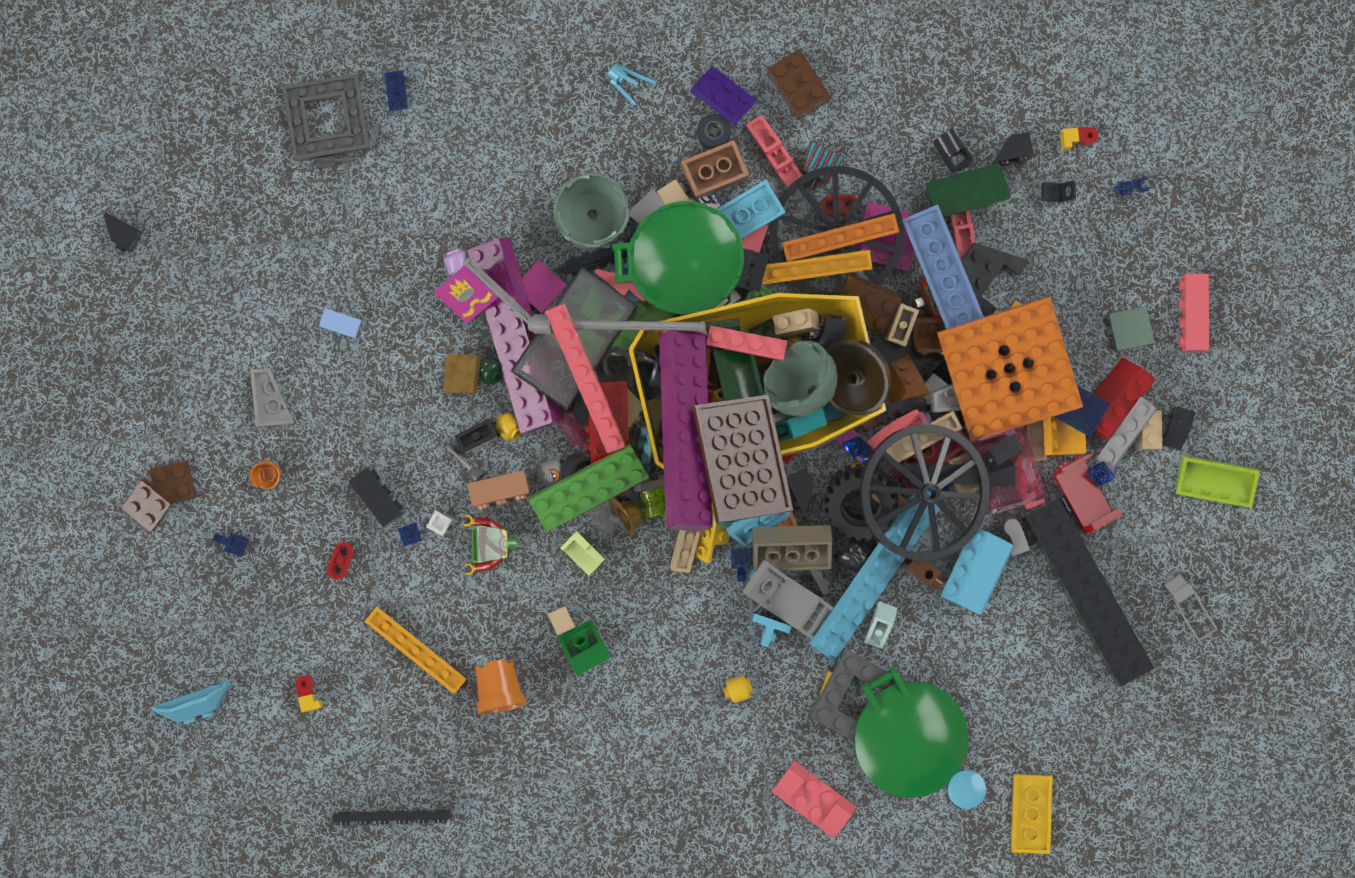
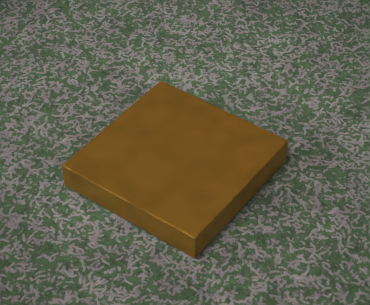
[443,354,481,394]

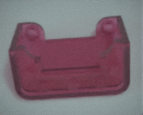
[970,426,1046,514]

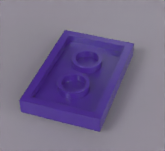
[690,66,757,126]

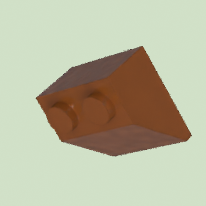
[888,354,930,403]

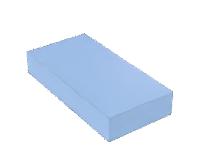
[319,308,362,339]

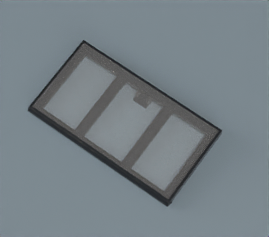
[510,267,638,411]

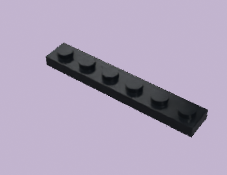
[333,810,452,825]

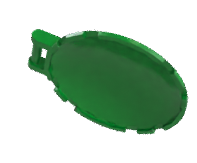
[612,201,744,315]
[854,667,969,798]

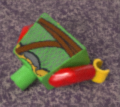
[463,515,517,575]

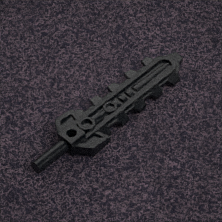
[557,235,633,276]

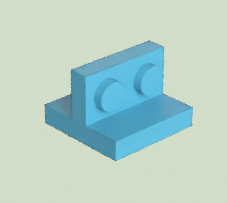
[751,613,792,647]

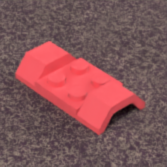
[771,760,856,838]

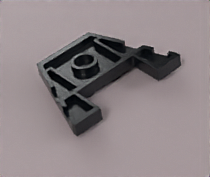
[961,243,1029,317]

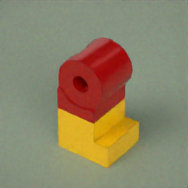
[1060,127,1098,151]
[295,676,323,713]

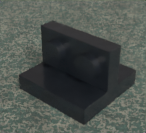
[736,249,769,292]

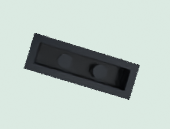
[349,467,403,528]

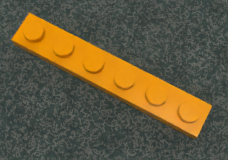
[762,250,872,285]
[364,607,467,694]

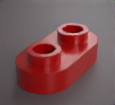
[820,194,857,216]
[327,542,354,580]

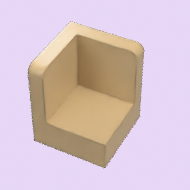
[548,607,575,635]

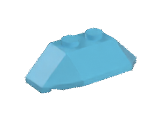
[152,681,230,725]

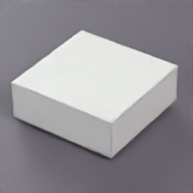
[426,510,452,536]

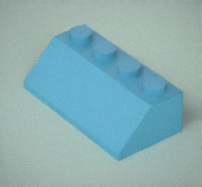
[941,529,1014,616]

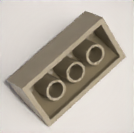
[753,525,832,572]

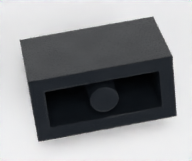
[454,419,499,454]

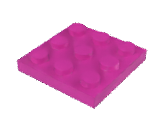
[855,202,914,272]

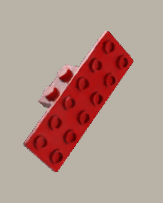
[585,381,631,496]

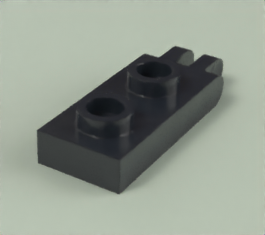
[876,397,927,425]

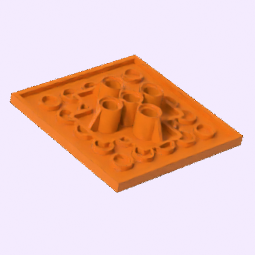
[937,296,1083,442]

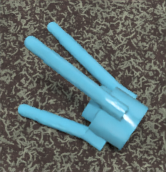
[608,64,656,106]

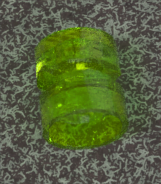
[639,487,666,519]

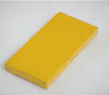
[1011,774,1053,854]

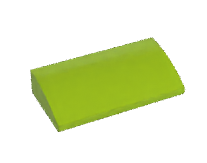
[1176,454,1260,508]

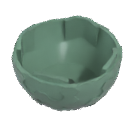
[553,173,630,248]
[763,341,837,416]

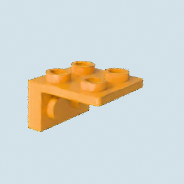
[1043,415,1087,455]

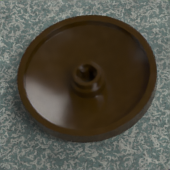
[826,339,892,416]

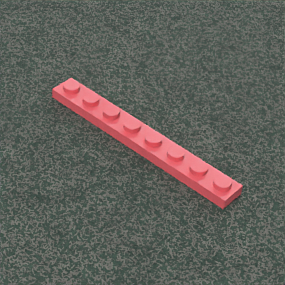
[545,303,626,454]

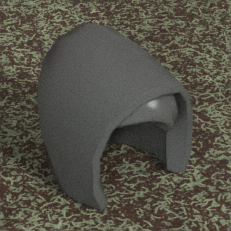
[602,346,635,384]

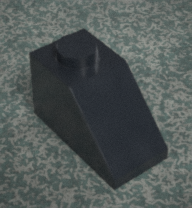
[103,212,143,253]
[1162,406,1196,450]
[985,434,1024,472]

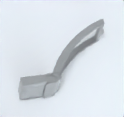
[1164,574,1218,642]

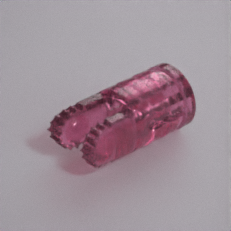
[559,411,587,448]

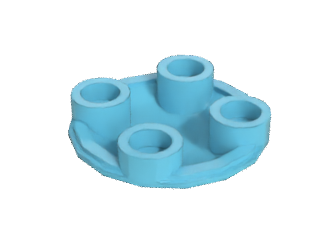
[638,427,653,465]
[948,770,986,809]

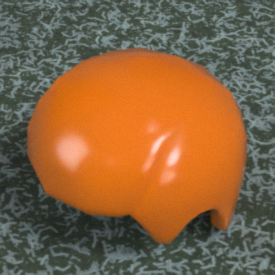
[250,460,281,490]

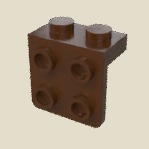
[912,316,946,355]

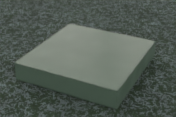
[1108,306,1155,351]

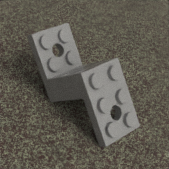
[743,560,834,640]

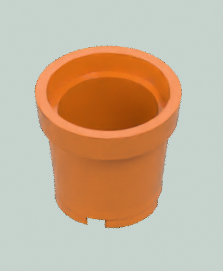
[475,659,527,715]

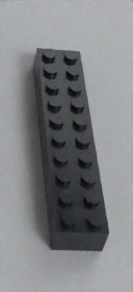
[1022,498,1154,687]

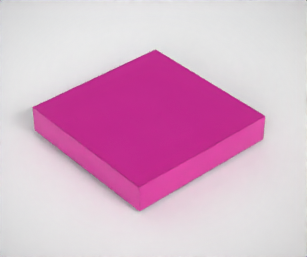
[522,260,567,314]

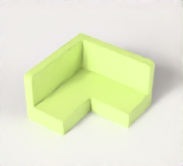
[561,532,605,575]

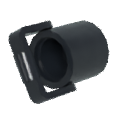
[932,129,973,173]

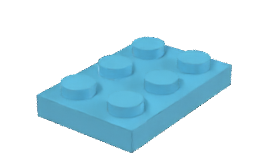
[726,512,791,547]

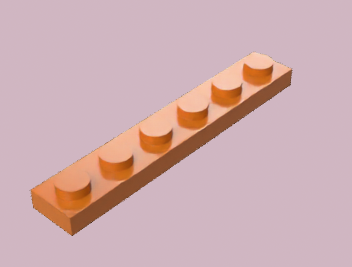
[782,213,899,261]

